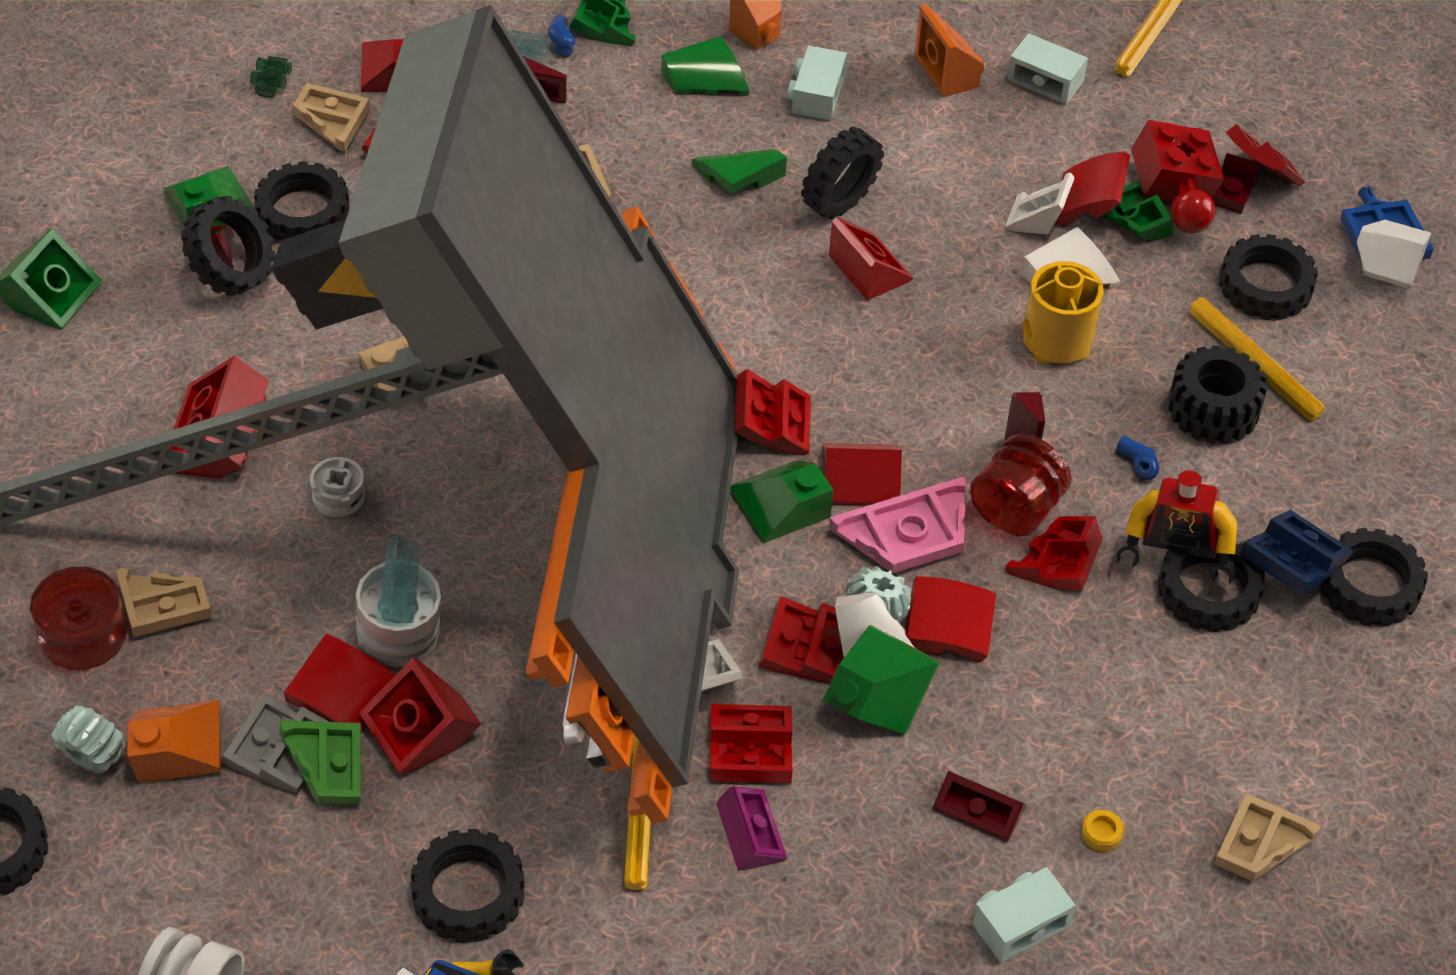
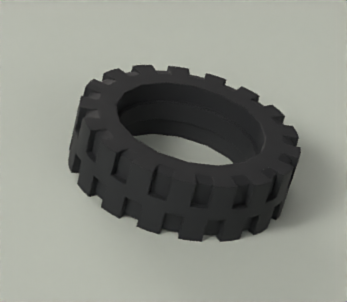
[801,127,884,220]
[254,161,350,241]
[181,196,275,296]
[1219,234,1318,320]
[1321,528,1428,627]
[1158,543,1265,632]
[0,787,48,895]
[410,829,525,943]

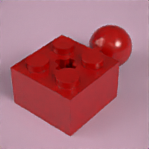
[1131,120,1224,233]

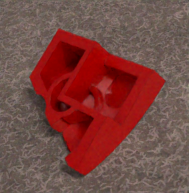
[1005,516,1103,591]

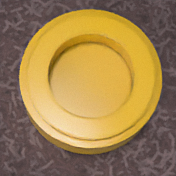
[1081,810,1124,852]

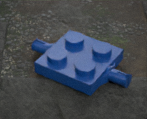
[1340,186,1433,260]

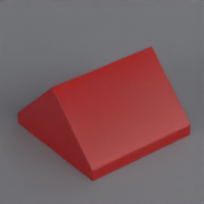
[829,217,913,301]
[823,443,902,506]

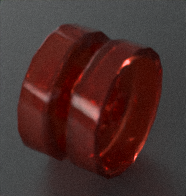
[29,567,127,670]

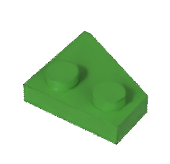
[279,720,361,805]

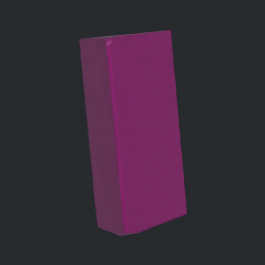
[716,786,788,871]

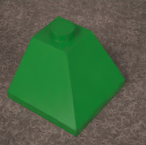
[163,166,255,228]
[0,229,103,329]
[730,460,833,544]
[823,625,940,734]

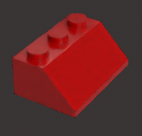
[169,356,269,479]

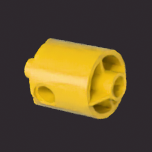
[1022,261,1104,364]

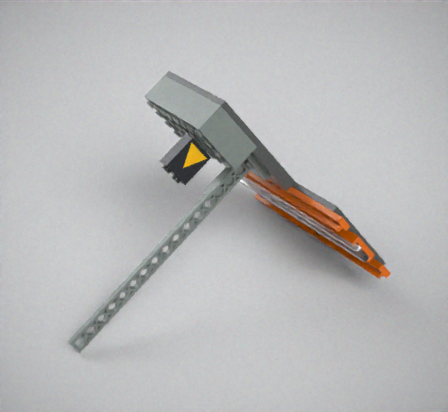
[0,5,739,824]

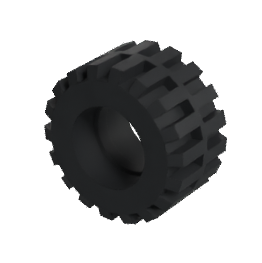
[1168,345,1267,444]

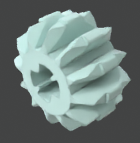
[845,566,912,623]
[51,705,126,774]

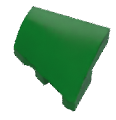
[569,0,636,47]
[661,36,749,96]
[692,149,787,194]
[1103,180,1174,240]

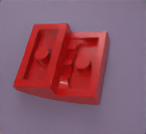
[1226,124,1306,186]
[1056,151,1130,227]
[734,368,811,455]
[905,576,997,662]
[758,596,844,683]
[284,633,395,733]
[710,704,793,783]

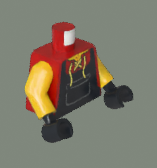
[1116,470,1237,584]

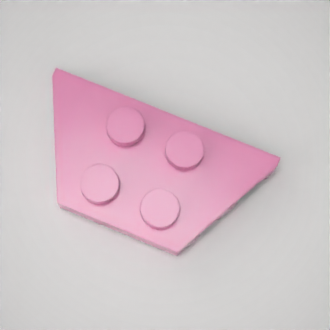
[829,477,966,574]

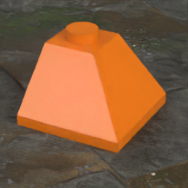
[729,0,781,50]
[915,4,984,97]
[127,700,221,783]

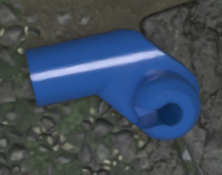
[548,15,575,56]
[1116,435,1159,480]

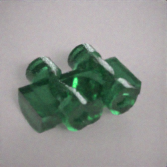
[250,56,292,98]

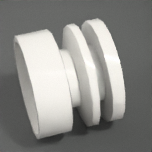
[356,560,441,668]
[138,927,245,975]

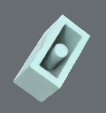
[1007,33,1088,104]
[787,45,847,121]
[972,867,1076,963]

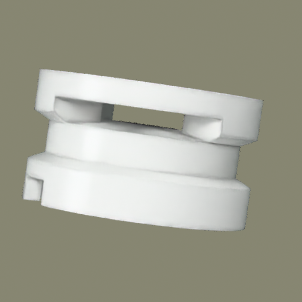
[310,457,366,517]

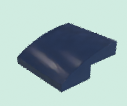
[1239,510,1353,596]

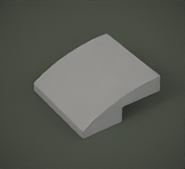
[221,693,329,793]

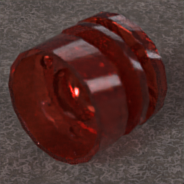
[969,434,1072,537]

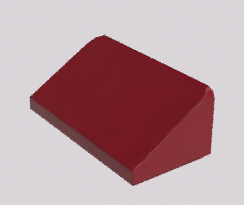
[1004,392,1046,468]
[932,770,1027,841]

